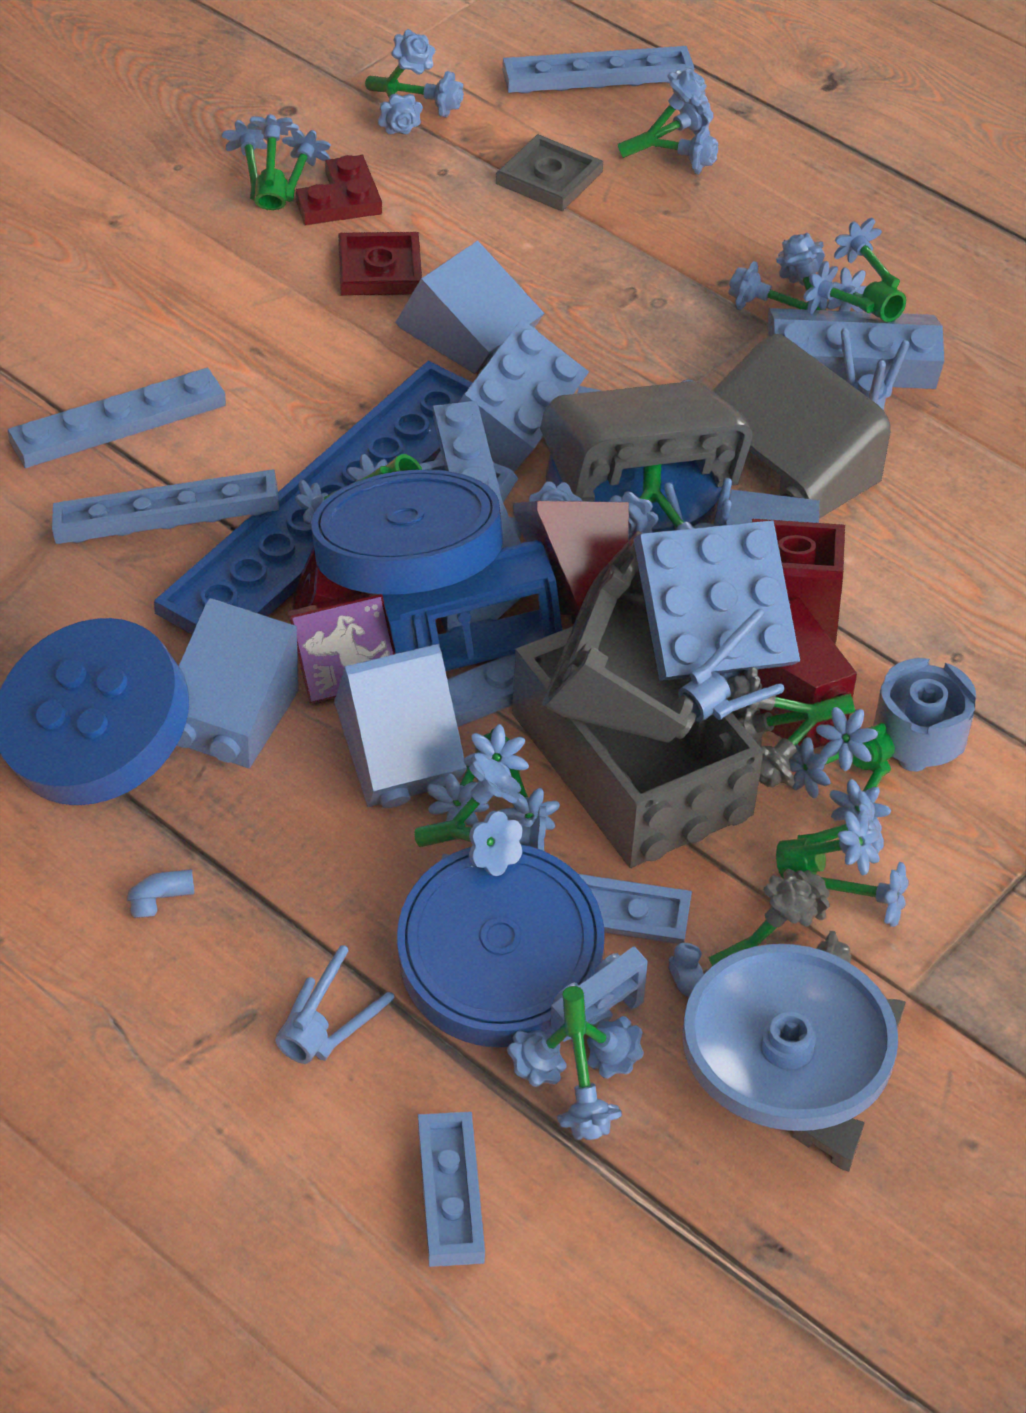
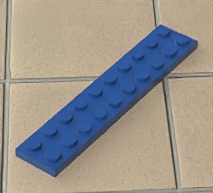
[154,361,473,634]

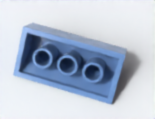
[768,308,944,389]

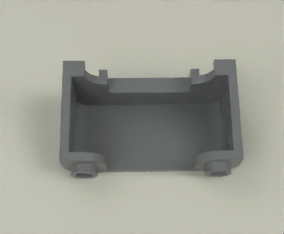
[712,334,891,519]
[540,381,753,502]
[543,531,696,743]

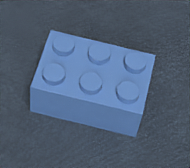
[458,319,589,472]

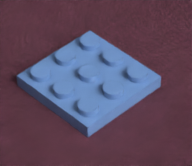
[634,520,800,681]

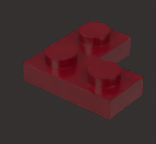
[296,155,382,225]

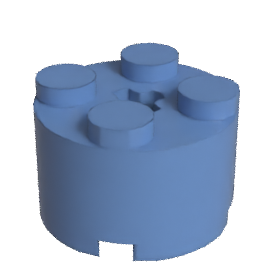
[873,658,976,772]

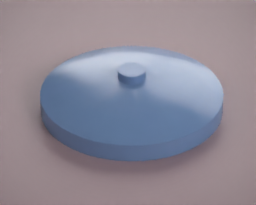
[683,944,898,1131]

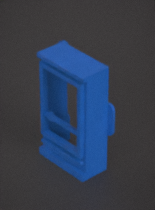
[382,540,562,671]

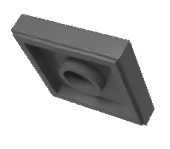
[496,134,603,211]

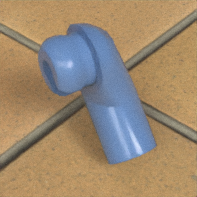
[127,869,194,918]
[668,943,704,997]

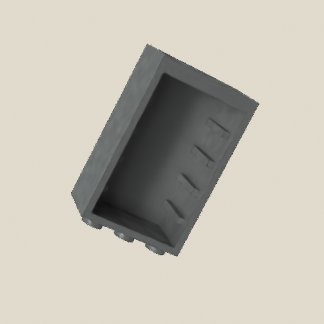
[512,626,764,868]

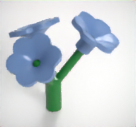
[414,753,546,876]

